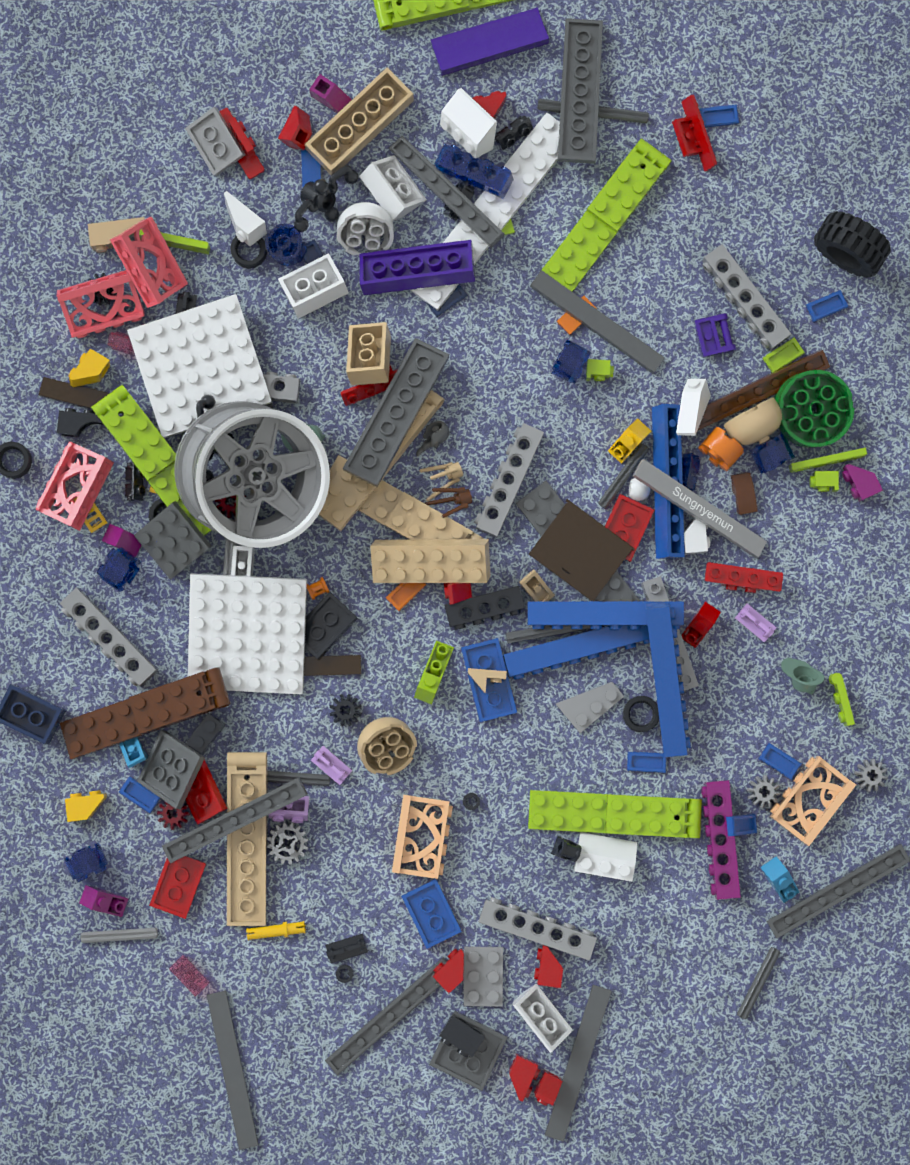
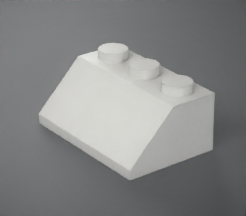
[440,88,497,159]
[359,155,427,221]
[278,253,349,319]
[574,832,637,882]
[513,984,573,1053]

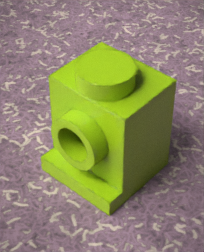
[586,359,614,381]
[809,471,839,492]

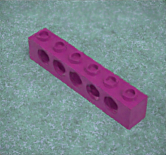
[701,780,741,900]

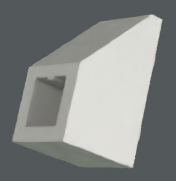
[684,518,710,555]

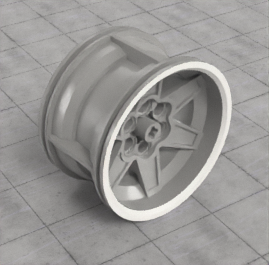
[174,401,330,548]

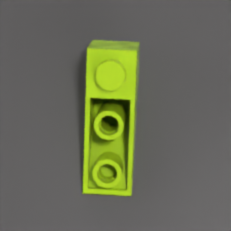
[414,640,454,704]

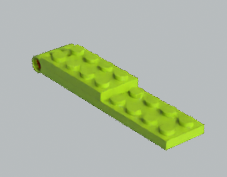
[373,0,513,31]
[542,138,672,292]
[91,385,216,536]
[528,790,702,838]

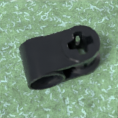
[551,836,582,862]

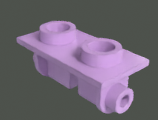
[735,603,776,642]
[311,746,352,785]

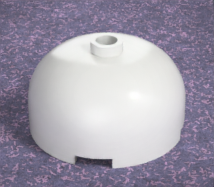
[337,202,394,255]

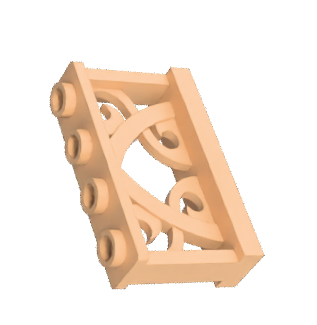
[770,756,856,846]
[392,795,453,879]

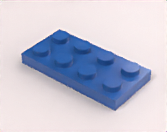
[461,638,517,722]

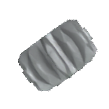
[854,759,888,792]
[747,775,780,808]

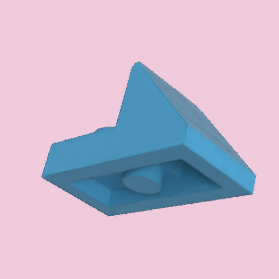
[119,737,148,768]

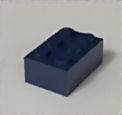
[0,684,66,745]

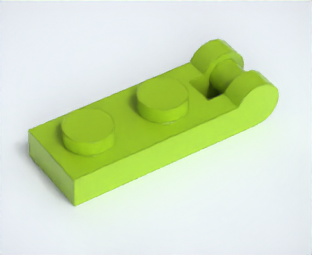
[828,673,855,726]

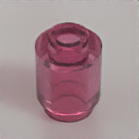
[107,331,134,354]

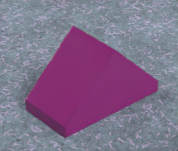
[102,524,142,557]

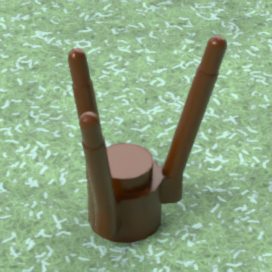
[424,487,472,518]

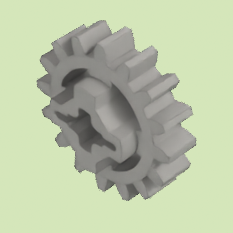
[267,822,309,864]

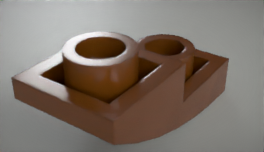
[731,472,758,515]

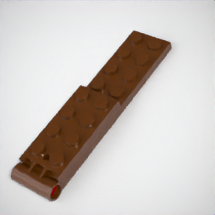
[60,667,231,760]

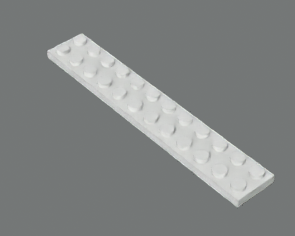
[410,113,560,311]

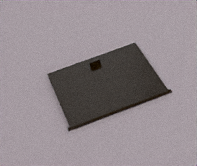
[528,499,635,601]

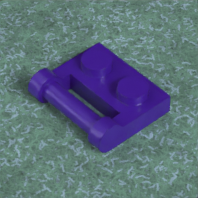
[694,313,736,358]

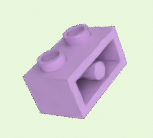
[269,796,309,823]

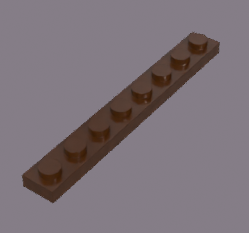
[697,349,830,431]

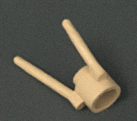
[419,462,464,501]

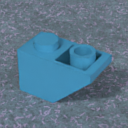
[761,856,799,903]

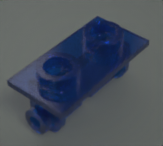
[682,453,701,492]

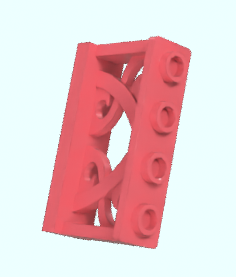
[110,217,188,308]
[57,270,145,338]
[36,442,114,531]

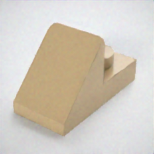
[519,569,555,602]
[468,668,507,693]

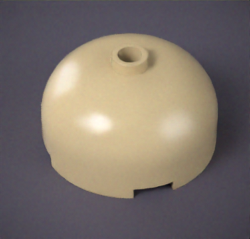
[723,397,782,445]
[357,717,417,775]

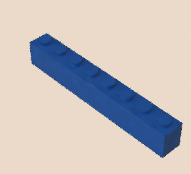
[652,404,685,559]
[528,601,684,629]
[646,601,691,757]
[503,625,650,680]

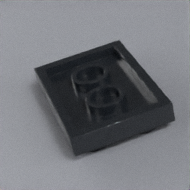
[305,592,358,660]

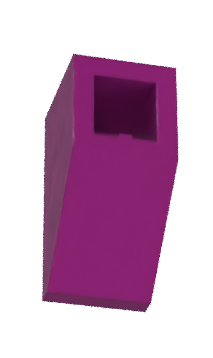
[309,74,352,114]
[842,464,883,502]
[79,885,128,917]

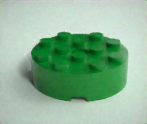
[775,370,855,448]

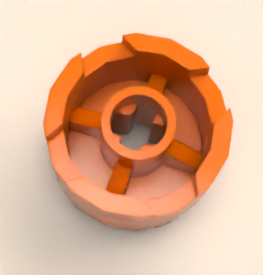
[698,427,744,472]

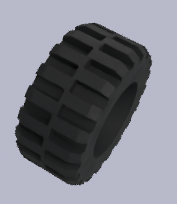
[814,211,891,278]

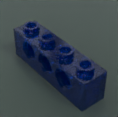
[434,144,514,199]

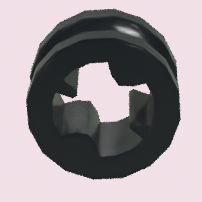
[463,793,480,810]
[336,965,353,983]

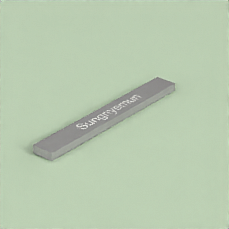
[633,459,767,558]

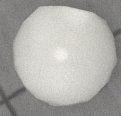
[629,478,651,501]

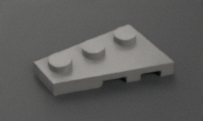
[556,682,624,733]

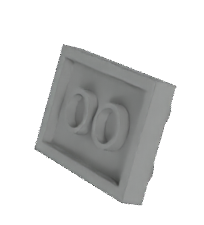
[185,107,245,176]
[464,946,503,1006]

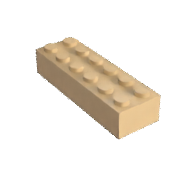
[305,68,414,175]
[370,539,491,583]

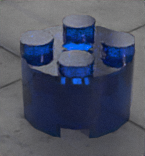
[265,223,306,266]
[550,339,591,384]
[749,433,795,474]
[97,547,142,592]
[63,842,108,883]

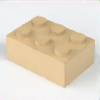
[346,322,391,385]

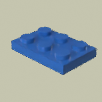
[401,879,462,949]

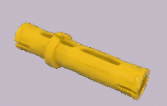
[246,921,306,941]

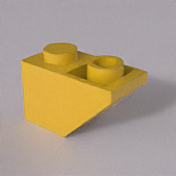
[68,349,110,387]
[608,418,651,464]
[65,790,107,822]

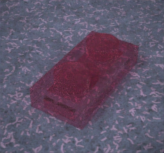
[169,954,211,997]

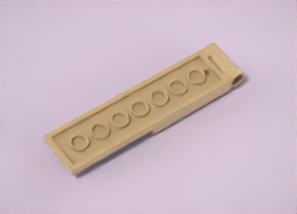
[319,390,445,531]
[329,455,484,540]
[227,752,267,926]

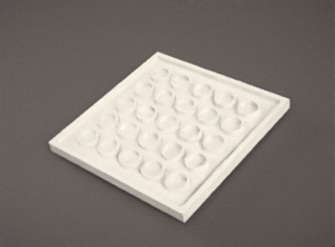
[127,294,272,439]
[188,573,307,694]

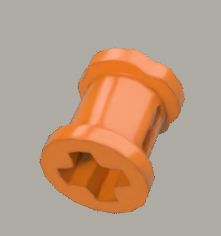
[307,577,330,600]

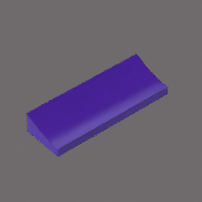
[430,7,549,76]
[359,240,476,295]

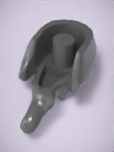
[416,421,450,457]

